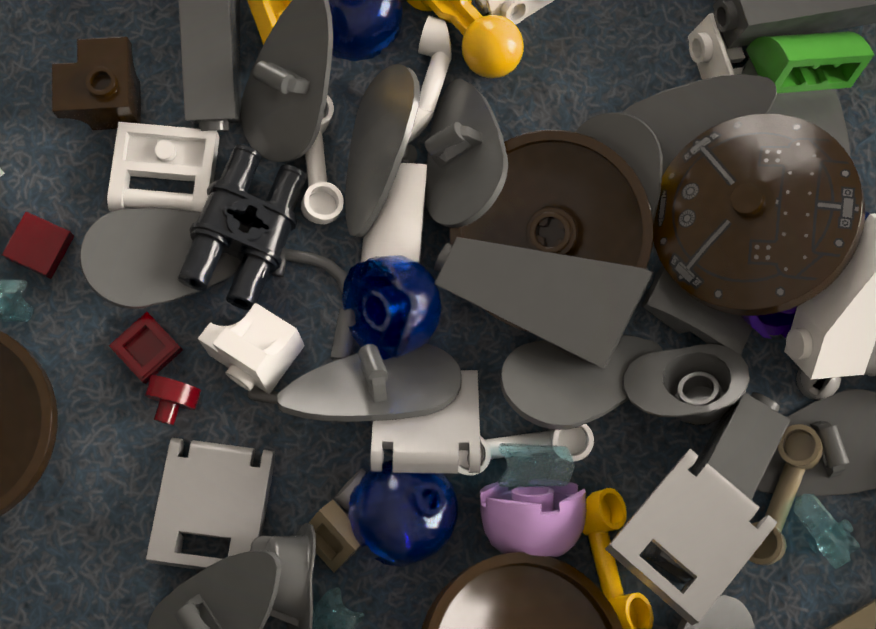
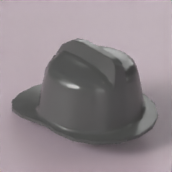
[623,344,750,425]
[250,523,316,629]

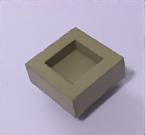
[309,499,368,573]

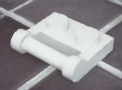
[107,122,220,212]

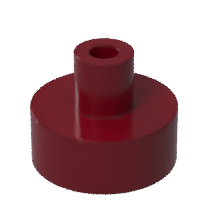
[145,375,201,426]

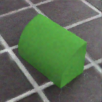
[746,31,874,93]

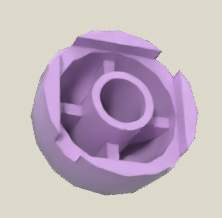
[480,479,586,558]

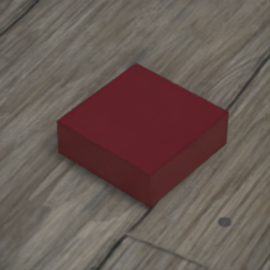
[2,212,74,279]
[109,312,183,384]

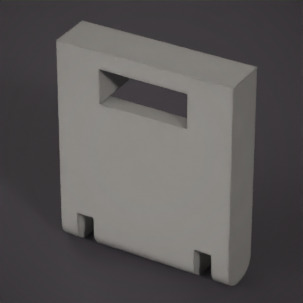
[371,370,481,474]
[146,438,275,570]
[605,449,777,625]

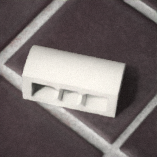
[360,163,427,274]

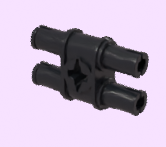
[178,144,307,311]

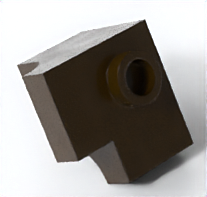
[52,36,141,130]

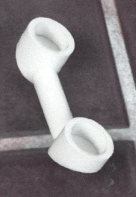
[408,15,452,143]
[301,95,344,224]
[458,424,594,476]

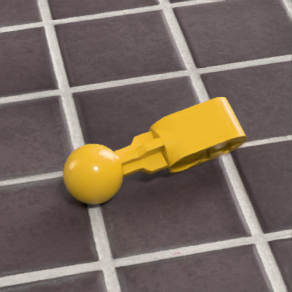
[406,0,524,78]

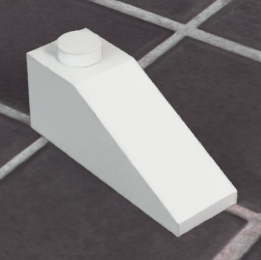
[784,213,876,380]

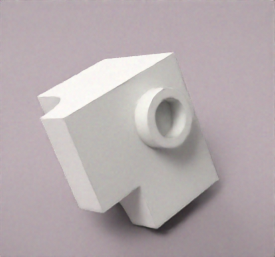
[198,303,305,394]

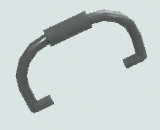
[247,248,359,404]

